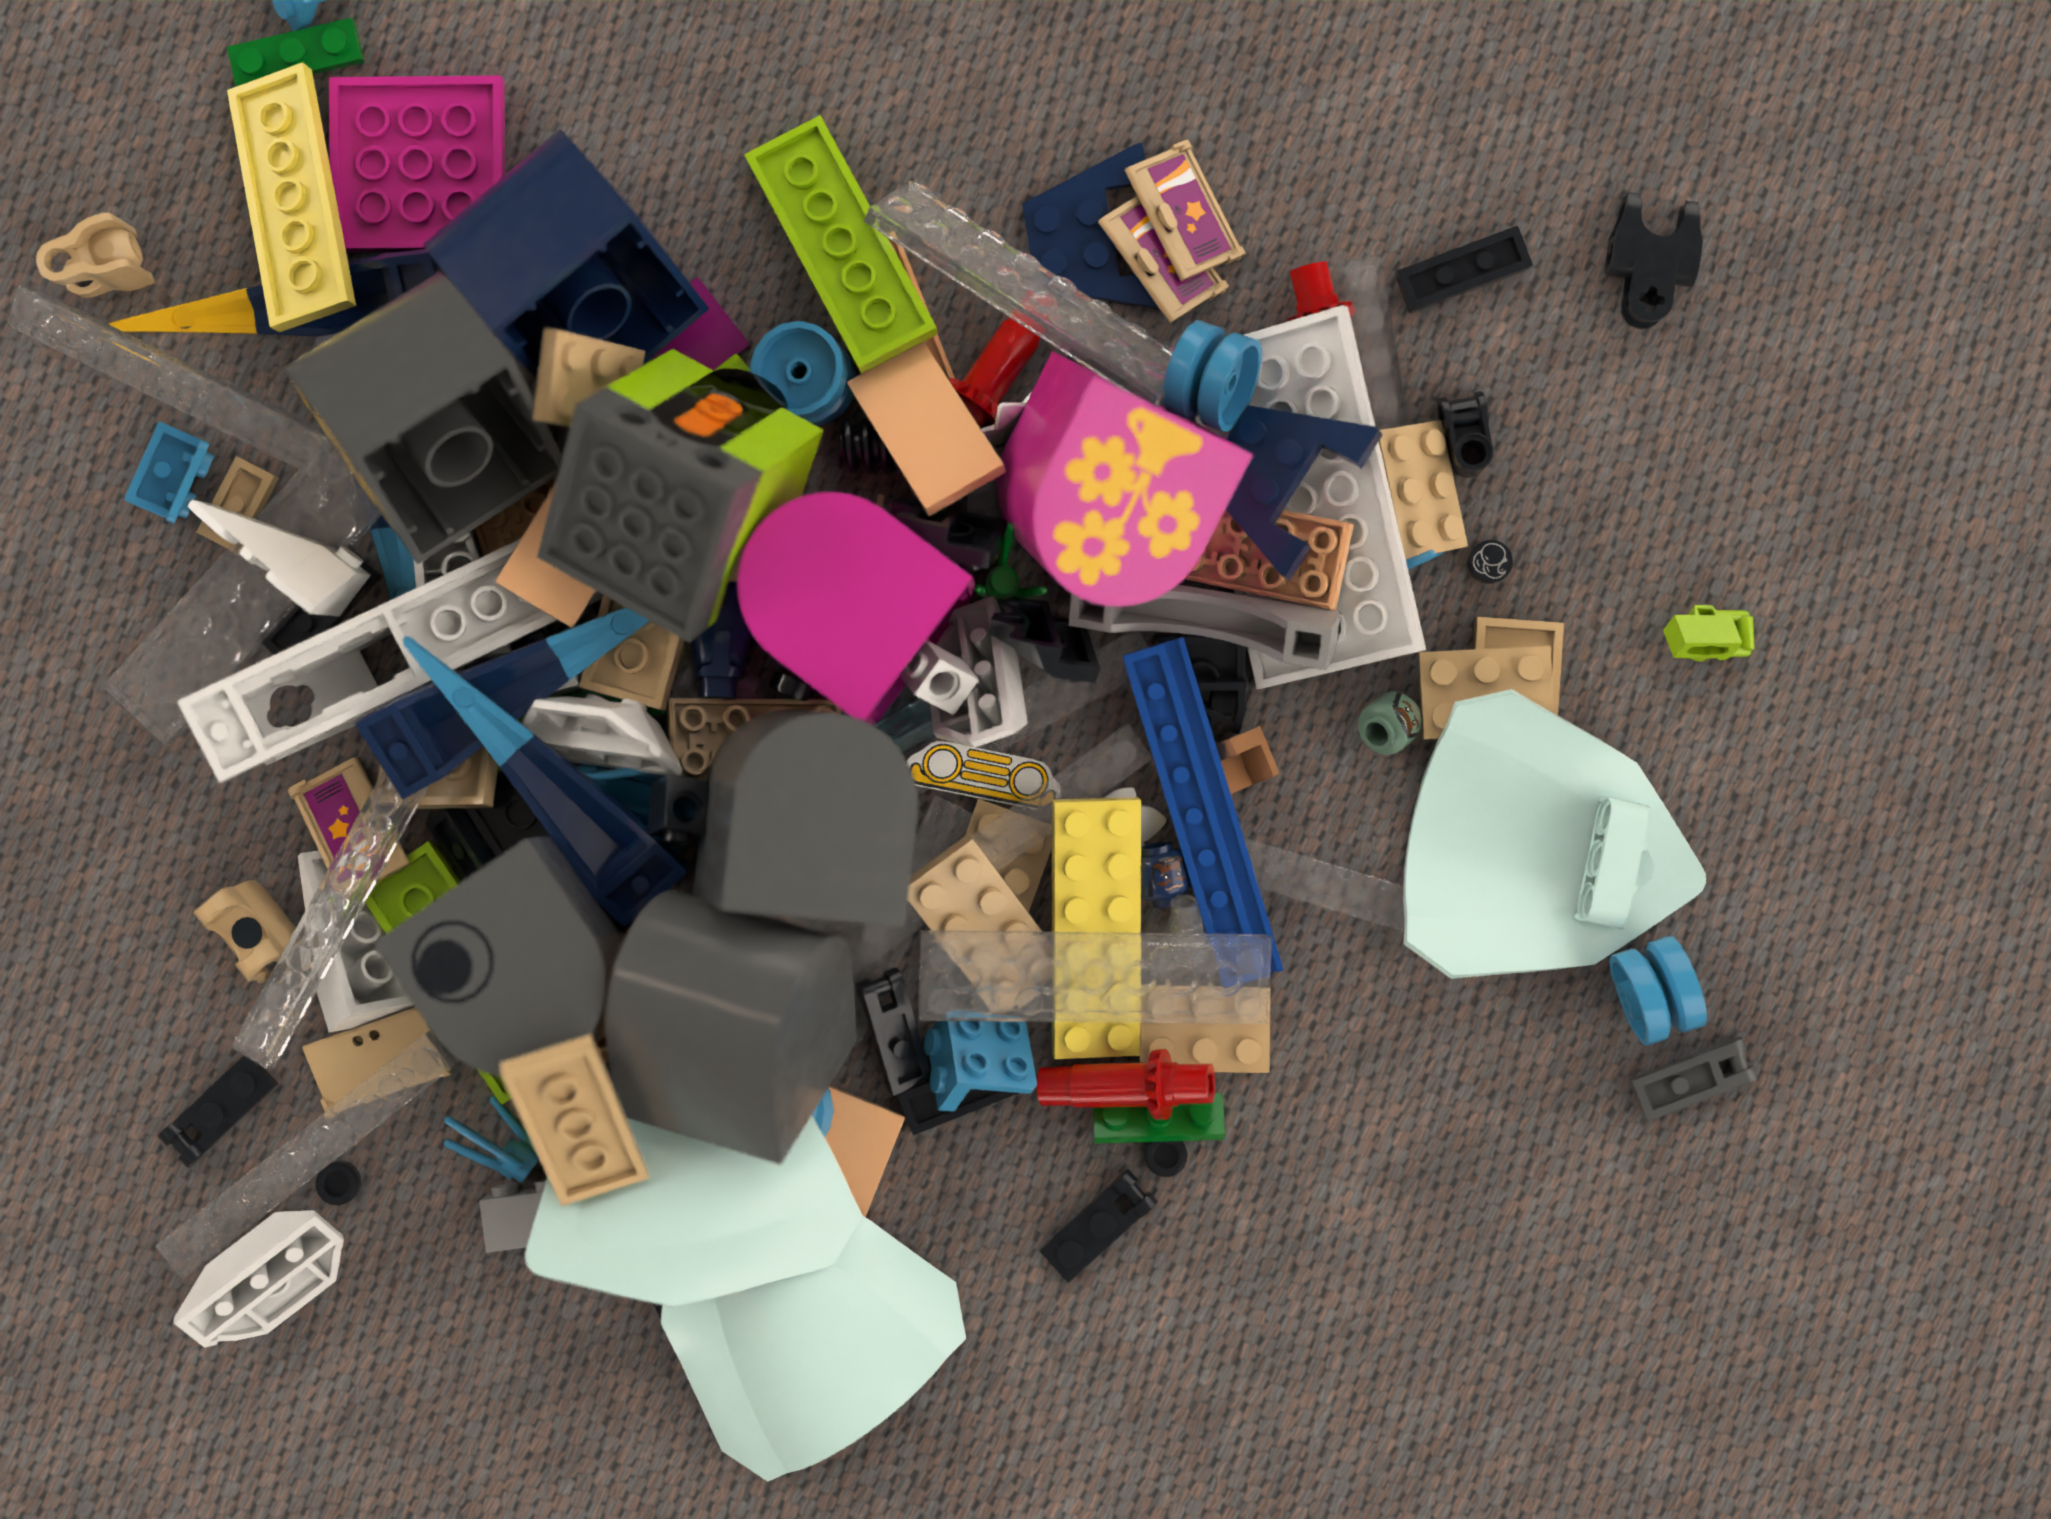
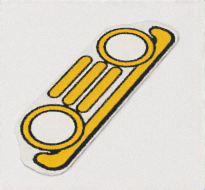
[907,741,1061,810]

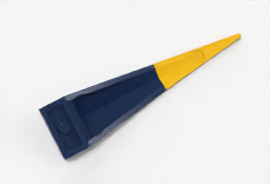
[104,249,438,337]

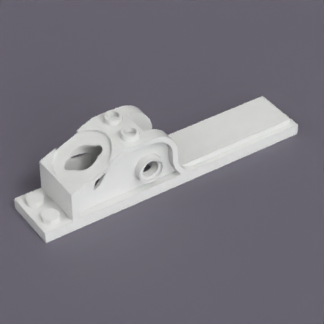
[177,539,603,783]

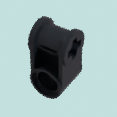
[1437,391,1493,478]

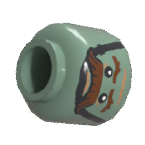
[1358,691,1422,755]

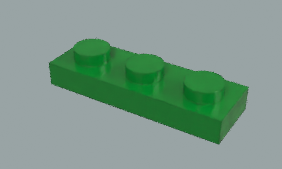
[227,17,365,87]
[1093,1093,1225,1144]

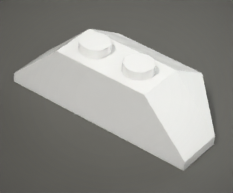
[930,596,1028,748]
[521,694,683,776]
[174,1210,344,1348]

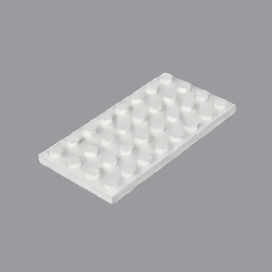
[1195,305,1426,690]

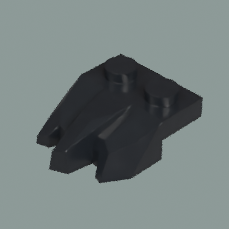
[890,496,1008,570]
[988,597,1100,683]
[1158,633,1246,734]

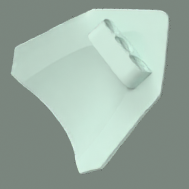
[1403,689,1706,979]
[525,1082,863,1307]
[661,1216,966,1482]

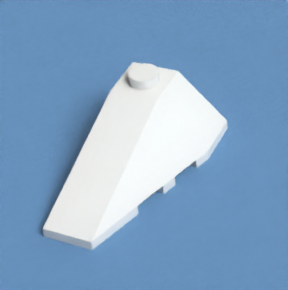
[187,500,371,616]
[298,851,415,1033]

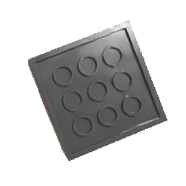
[537,349,823,642]

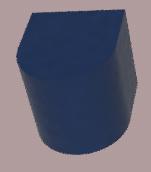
[423,129,710,379]

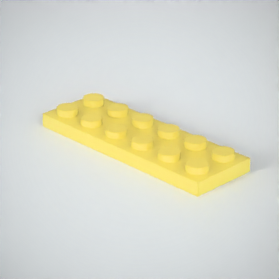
[227,62,356,332]
[1052,797,1141,1059]

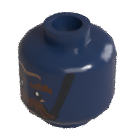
[1140,842,1190,908]

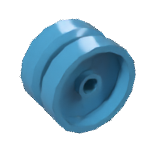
[1163,320,1262,432]
[749,321,856,426]
[1609,935,1707,1046]

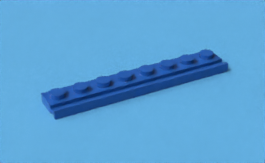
[1122,637,1284,988]

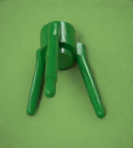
[974,523,1047,604]

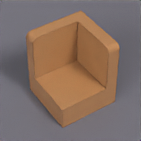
[1216,726,1279,794]

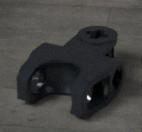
[1604,192,1703,329]

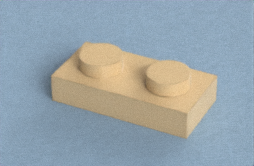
[196,456,279,553]

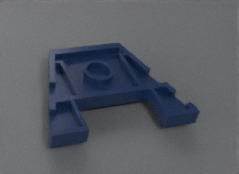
[1022,143,1160,310]
[1226,405,1383,581]

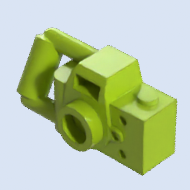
[1663,605,1755,662]

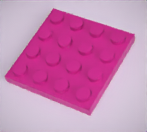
[329,75,505,252]

